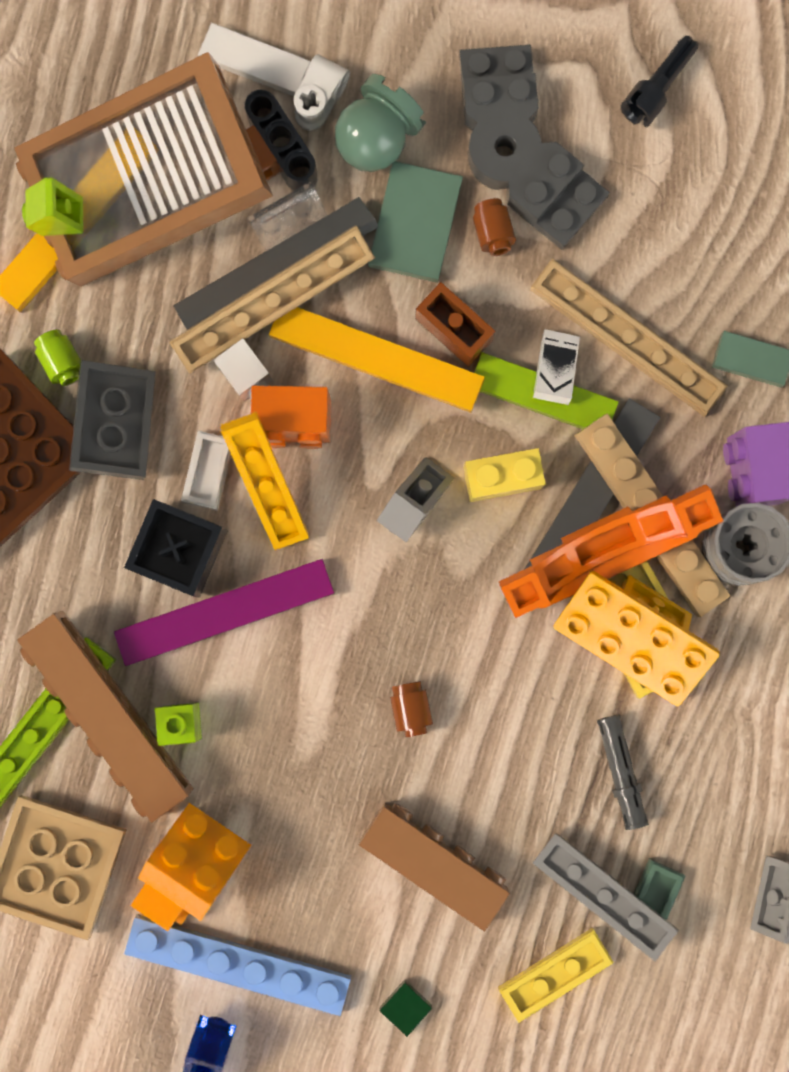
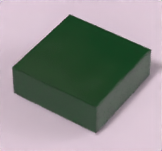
[379,979,432,1037]

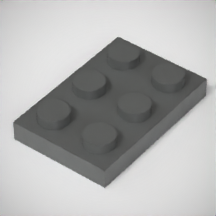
[69,360,156,480]

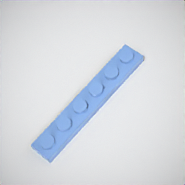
[124,914,351,1016]

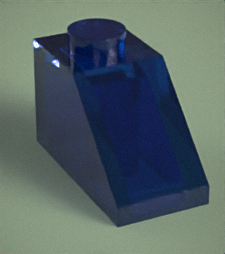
[183,1015,236,1072]

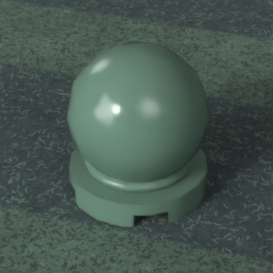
[335,74,426,172]

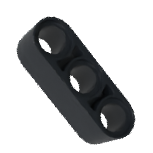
[245,90,318,193]

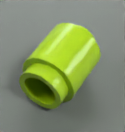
[34,329,81,386]

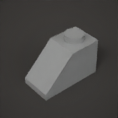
[377,457,454,542]

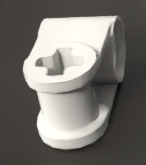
[293,54,350,131]

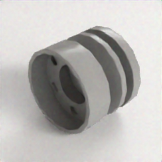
[701,503,789,586]

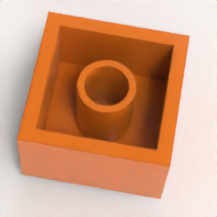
[251,386,331,449]

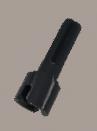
[621,35,698,128]

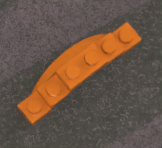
[498,484,723,618]

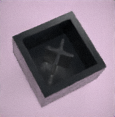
[124,499,228,598]

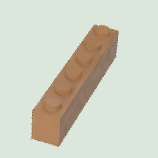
[17,611,194,823]

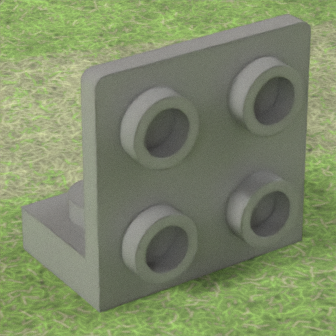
[750,856,789,944]

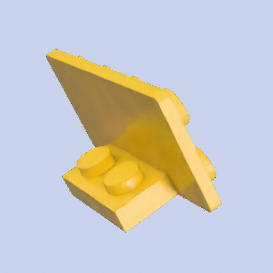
[553,571,720,706]

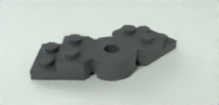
[459,44,610,250]

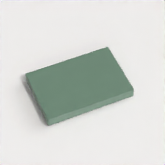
[368,161,463,283]

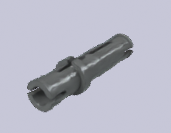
[597,715,649,830]

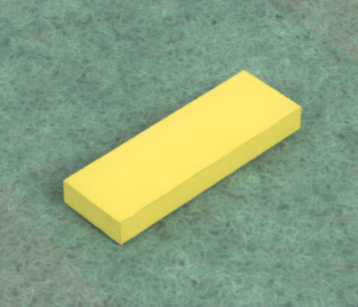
[498,928,614,1023]

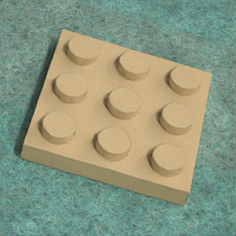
[0,795,127,941]

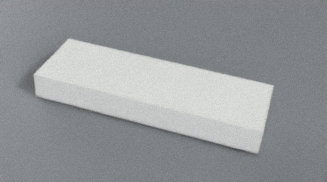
[198,23,310,97]

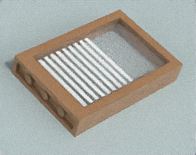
[14,52,273,287]

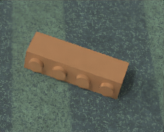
[359,803,510,932]

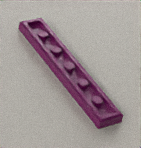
[114,559,335,666]

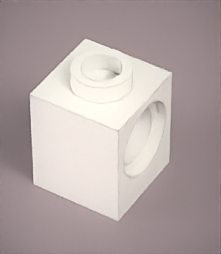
[214,338,272,401]

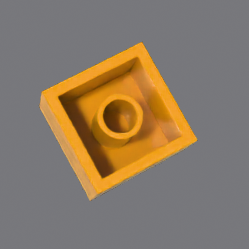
[138,803,251,921]

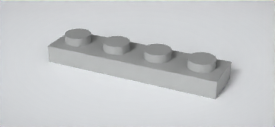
[533,833,678,961]

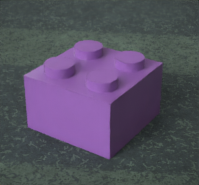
[723,422,789,507]

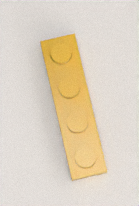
[220,412,309,550]

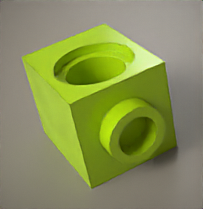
[155,702,202,746]

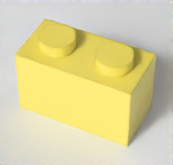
[463,448,546,502]

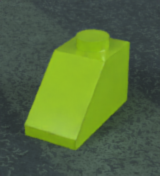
[22,177,83,236]

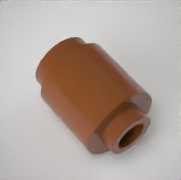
[473,198,516,256]
[390,681,433,738]

